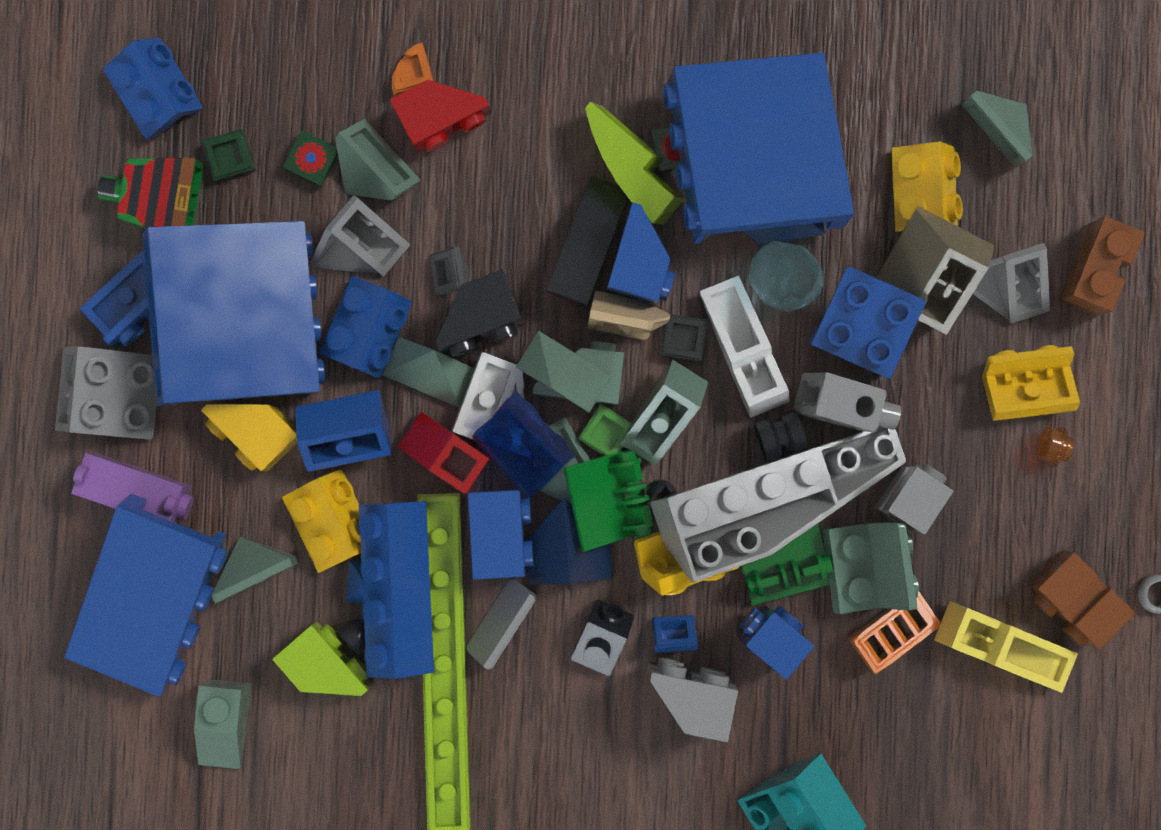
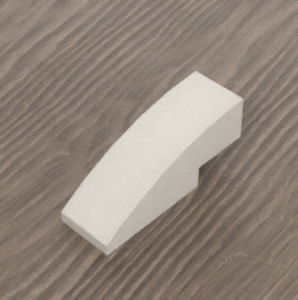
[699,276,789,418]

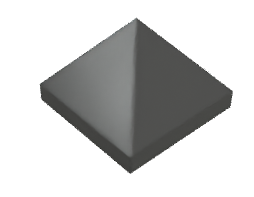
[430,246,470,296]

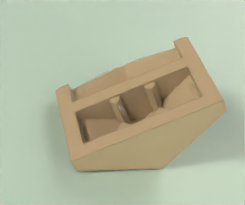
[588,291,670,340]

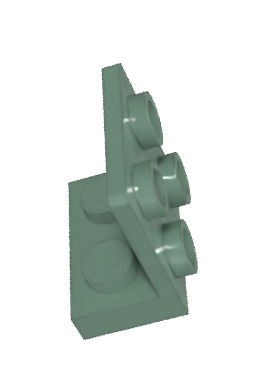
[822,522,919,614]

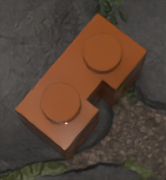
[1059,216,1145,316]
[1028,550,1136,650]

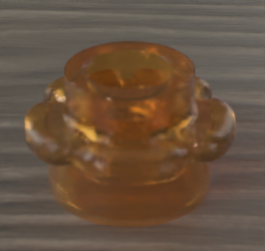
[1037,427,1074,468]

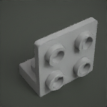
[55,346,157,439]

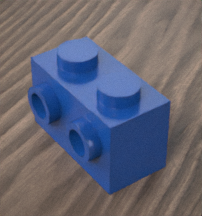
[295,390,391,472]
[468,489,533,580]
[738,605,814,680]

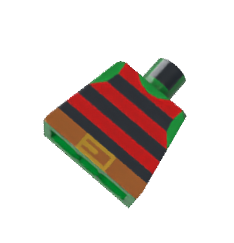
[97,158,204,229]

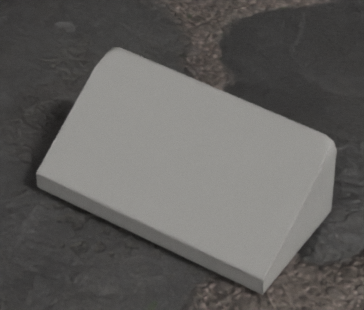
[466,579,537,670]

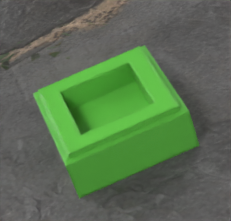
[578,404,631,456]

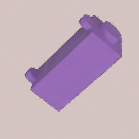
[71,453,194,524]

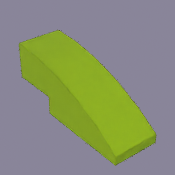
[585,102,684,225]

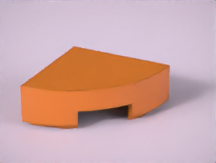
[392,43,434,97]

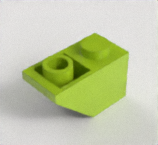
[272,621,372,696]

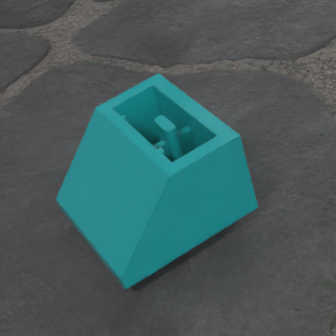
[737,753,867,830]

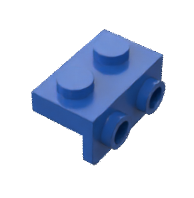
[103,38,202,140]
[80,251,149,347]
[319,276,412,378]

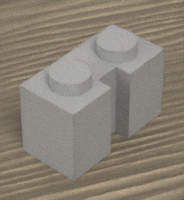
[874,464,954,535]

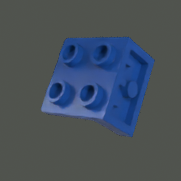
[808,267,926,379]

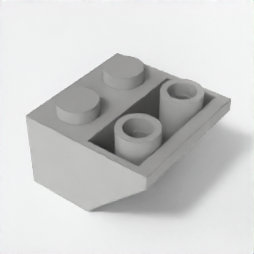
[647,658,738,742]

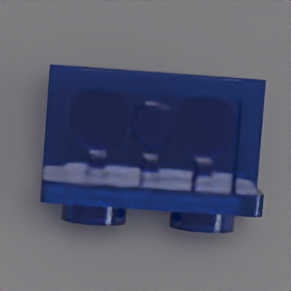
[472,391,576,498]

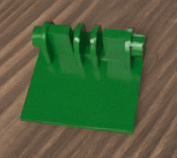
[564,449,655,552]
[741,523,833,606]

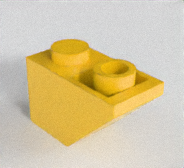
[201,404,297,471]

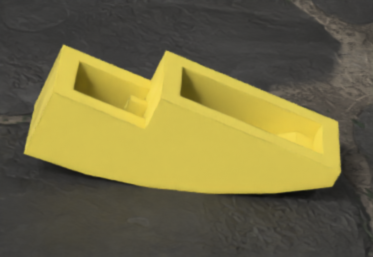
[934,601,1078,693]

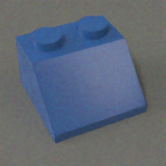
[607,202,675,307]

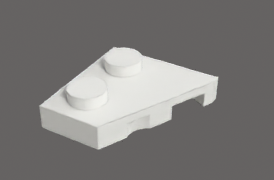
[451,352,531,460]

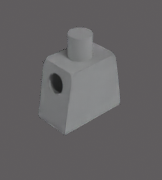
[793,372,901,432]

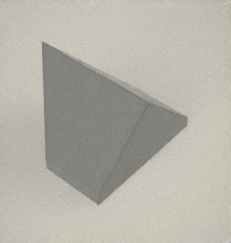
[308,195,410,277]
[973,243,1050,324]

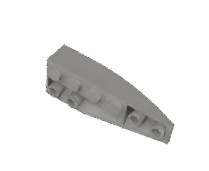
[650,426,907,583]

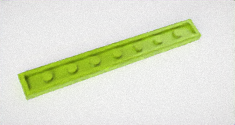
[417,493,471,830]

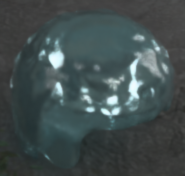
[749,241,824,312]

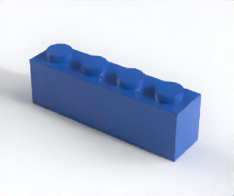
[359,501,434,679]

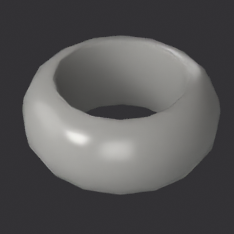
[1137,574,1161,614]

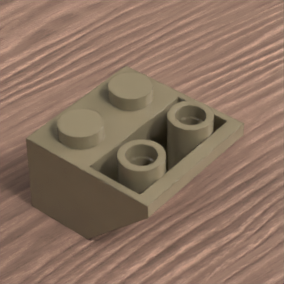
[877,206,995,335]

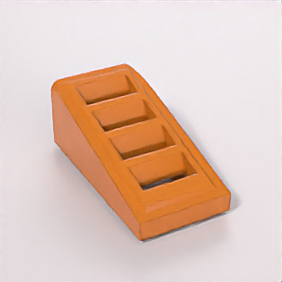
[847,592,941,675]

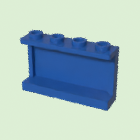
[64,494,228,697]

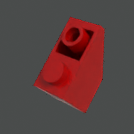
[390,80,491,152]
[398,412,492,495]

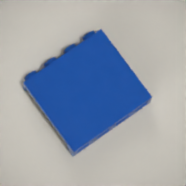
[663,53,854,244]
[142,221,325,406]

